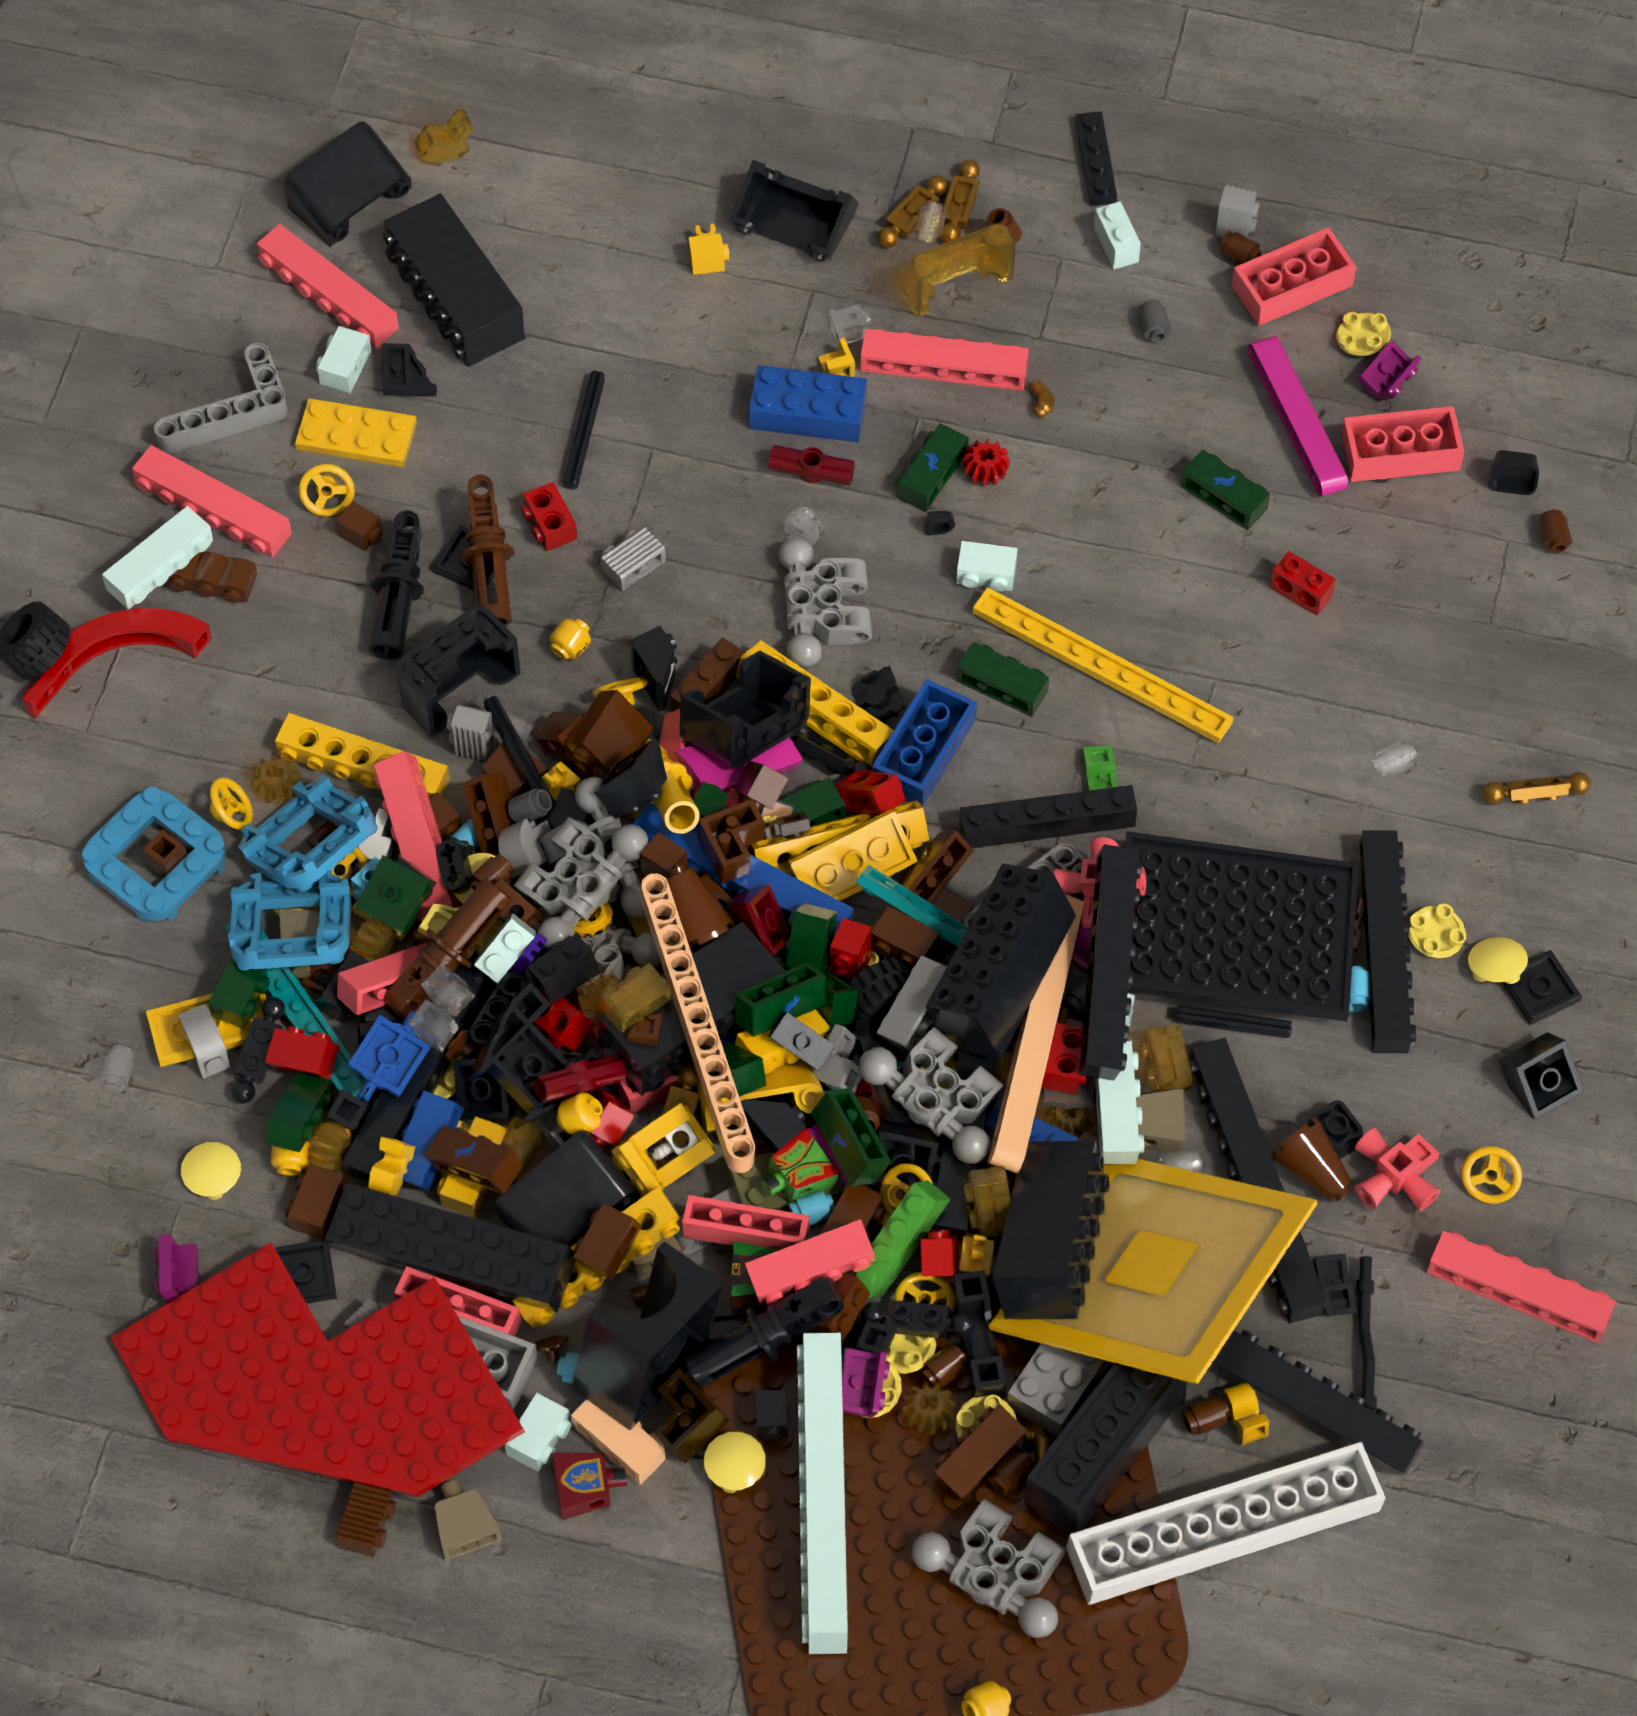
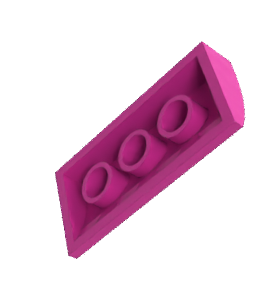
[674,737,803,794]

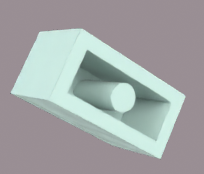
[1094,201,1141,270]
[316,326,371,393]
[956,541,1018,592]
[474,913,536,983]
[505,1393,572,1472]

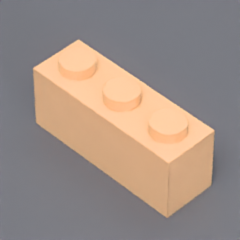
[571,1399,665,1485]

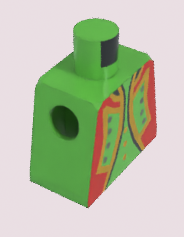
[761,1128,839,1202]

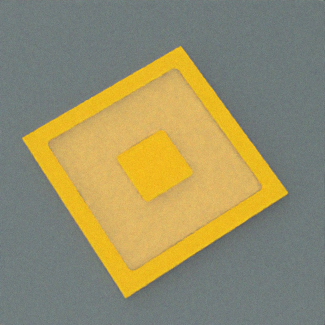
[989,1159,1318,1384]

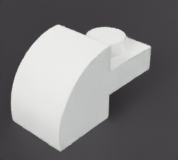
[358,808,394,863]

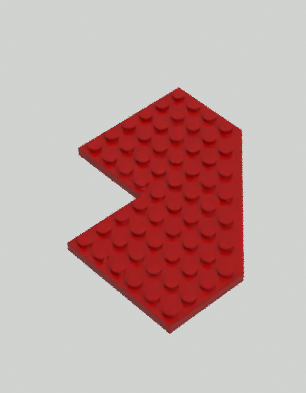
[111,1242,525,1497]

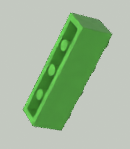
[851,1180,951,1299]

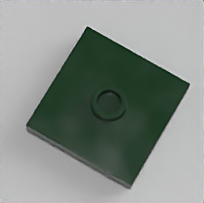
[355,855,434,934]

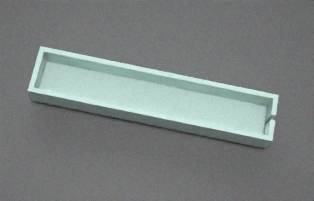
[797,1333,848,1654]

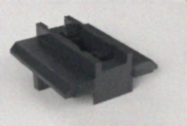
[852,666,906,724]

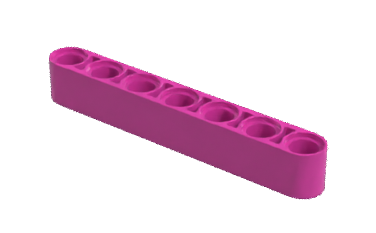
[1248,335,1348,497]

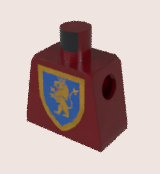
[553,1453,627,1520]

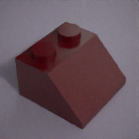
[729,883,791,956]

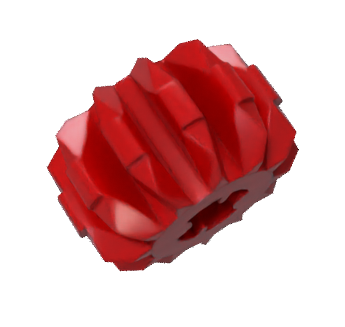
[962,438,1010,487]

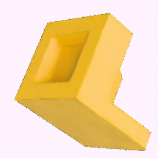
[819,337,855,377]

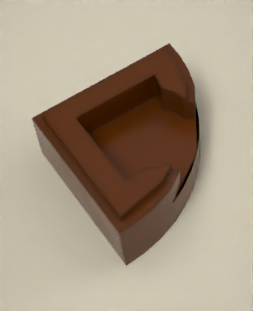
[627,1014,662,1046]

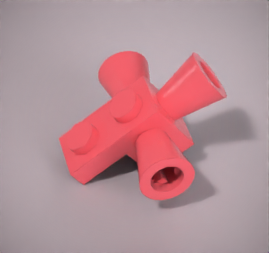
[1054,837,1146,928]
[1355,1128,1441,1212]

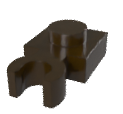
[763,811,811,840]

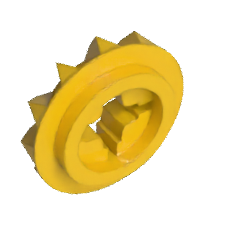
[574,903,614,938]

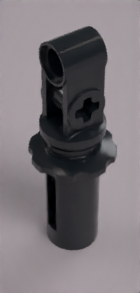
[369,510,424,660]
[684,1277,844,1388]

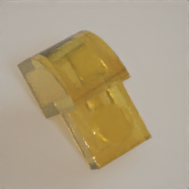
[414,108,474,164]

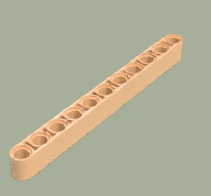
[641,873,755,1173]
[988,894,1084,1173]

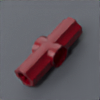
[768,445,855,486]
[534,1055,626,1103]

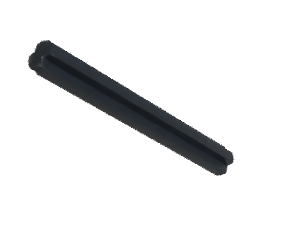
[563,370,605,490]
[484,696,555,815]

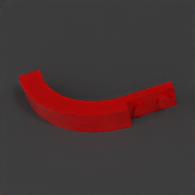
[22,608,212,719]

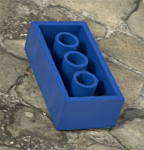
[749,365,867,443]
[872,679,977,807]

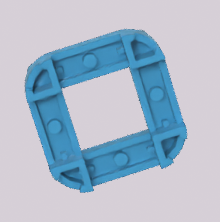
[238,776,378,892]
[82,787,226,923]
[228,871,351,970]

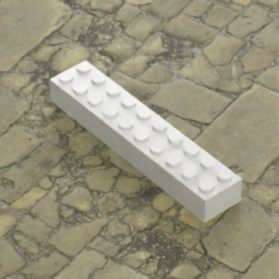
[1066,1442,1386,1605]

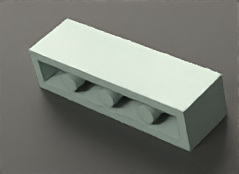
[102,506,213,609]
[1094,1041,1144,1164]

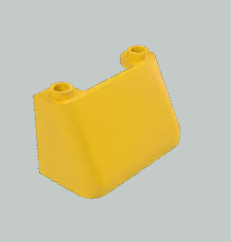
[697,1059,824,1134]

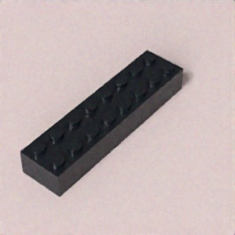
[326,1182,576,1313]

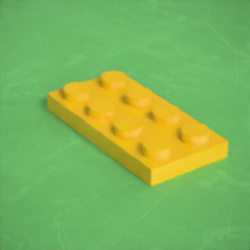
[295,398,417,468]
[788,809,918,901]
[146,993,267,1067]

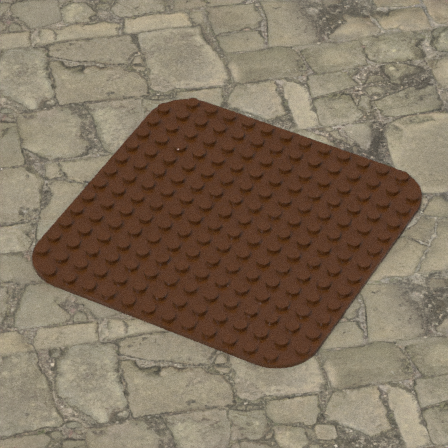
[702,1304,1189,1716]

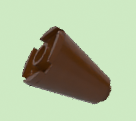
[666,864,735,948]
[1271,1117,1352,1202]

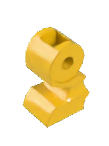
[368,1136,416,1196]
[1223,1382,1270,1445]

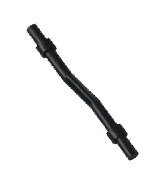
[1356,1256,1377,1412]

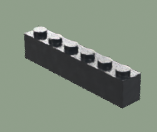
[959,785,1137,848]

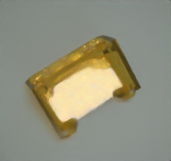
[897,224,1016,317]

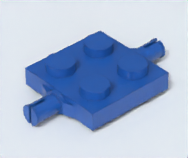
[347,1010,431,1102]

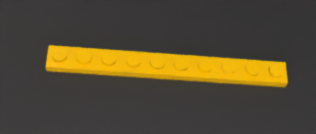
[973,587,1234,744]

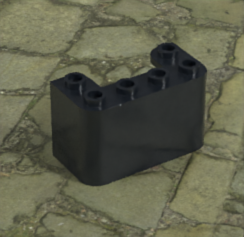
[396,606,521,738]
[679,650,811,768]

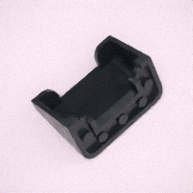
[284,121,412,247]
[729,160,859,262]
[493,1130,641,1245]

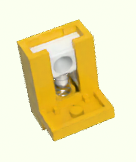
[610,1100,717,1197]

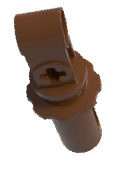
[461,474,515,626]
[384,878,513,1021]

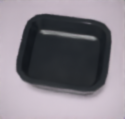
[1488,450,1539,495]
[1307,1100,1364,1159]

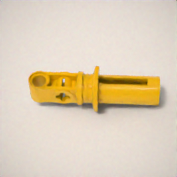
[644,739,699,834]

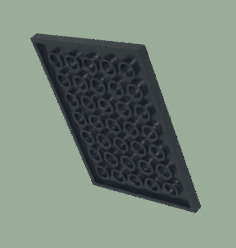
[1124,831,1359,1022]

